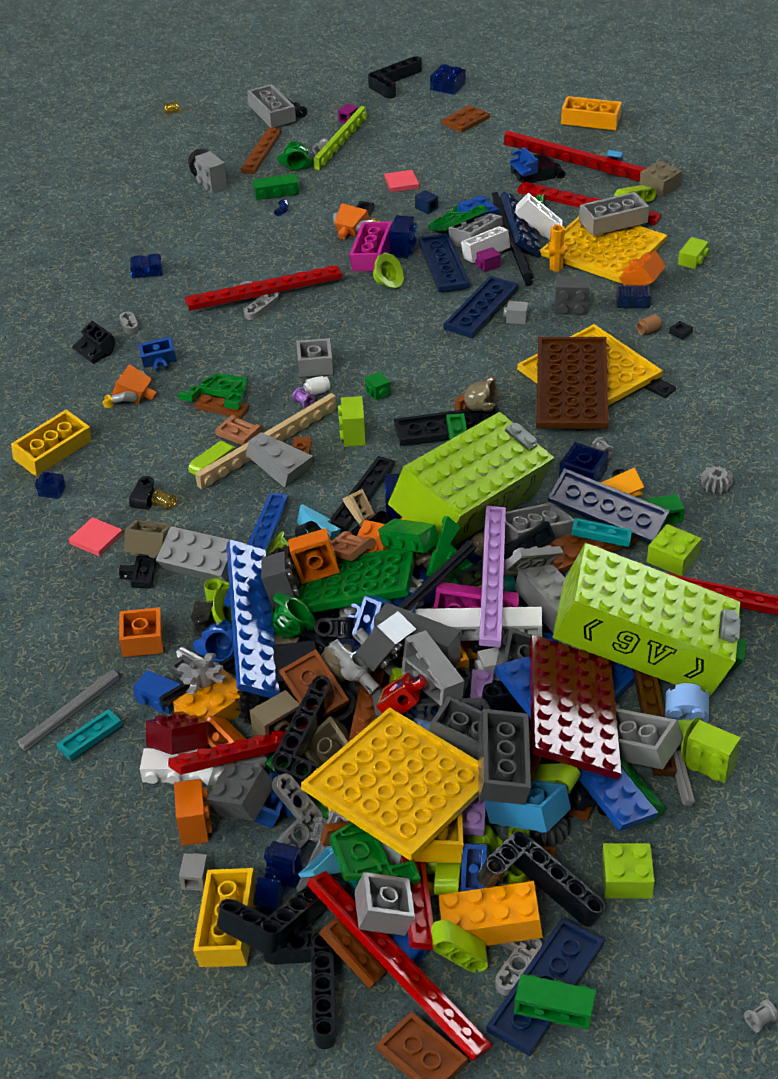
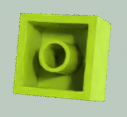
[338,396,365,447]
[647,524,702,576]
[685,720,741,783]
[601,843,654,899]

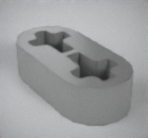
[119,312,139,334]

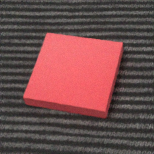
[384,170,419,192]
[69,517,123,556]

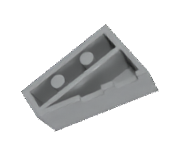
[448,213,503,248]
[246,432,313,487]
[401,630,465,706]

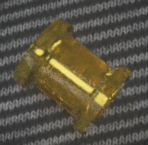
[163,100,179,115]
[151,489,176,510]

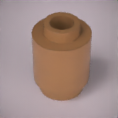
[636,314,662,335]

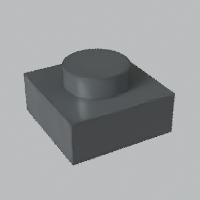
[168,655,193,679]

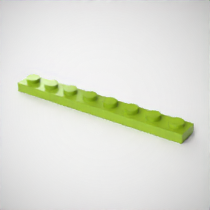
[314,106,367,170]

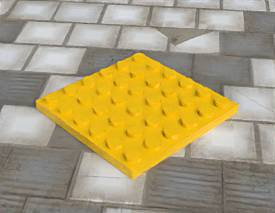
[540,216,668,283]
[517,324,663,406]
[301,707,479,861]

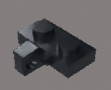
[119,555,156,589]

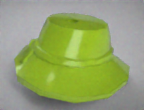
[373,253,404,289]

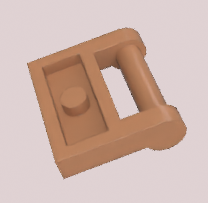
[215,415,263,445]
[331,531,376,561]

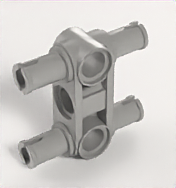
[328,627,399,695]

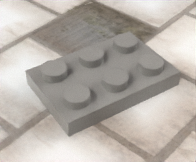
[503,545,563,577]

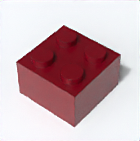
[146,711,208,755]

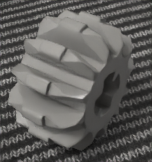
[701,465,733,495]

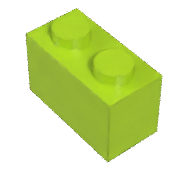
[678,237,710,269]

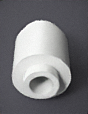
[303,376,330,395]

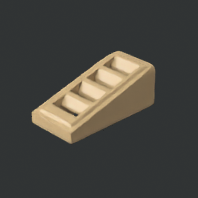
[343,489,374,524]

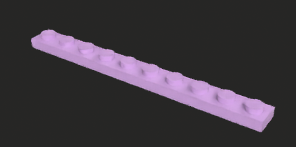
[479,506,506,647]
[462,669,493,836]

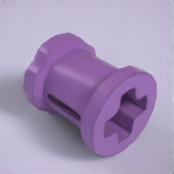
[292,387,315,407]

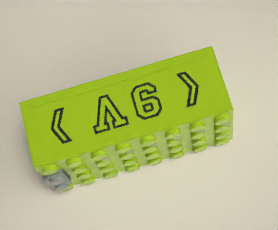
[388,412,554,547]
[553,543,741,697]

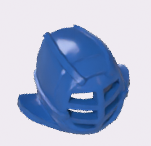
[193,620,234,662]

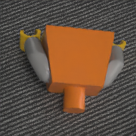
[333,203,380,240]
[102,364,157,408]

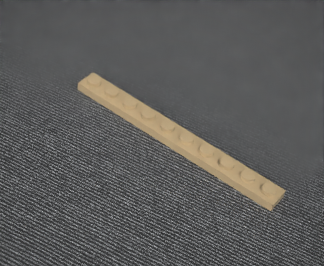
[195,393,337,489]

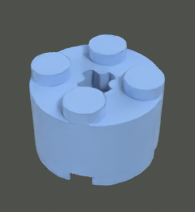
[665,683,709,723]

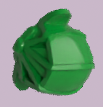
[277,141,313,171]
[271,593,316,639]

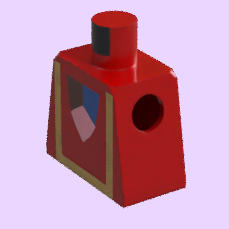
[376,673,428,714]

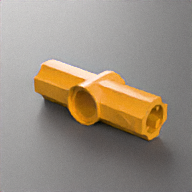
[548,224,565,272]

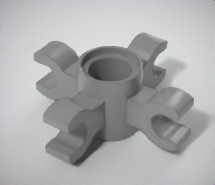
[177,653,227,694]

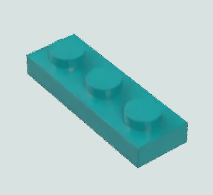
[571,518,632,547]
[56,709,122,761]

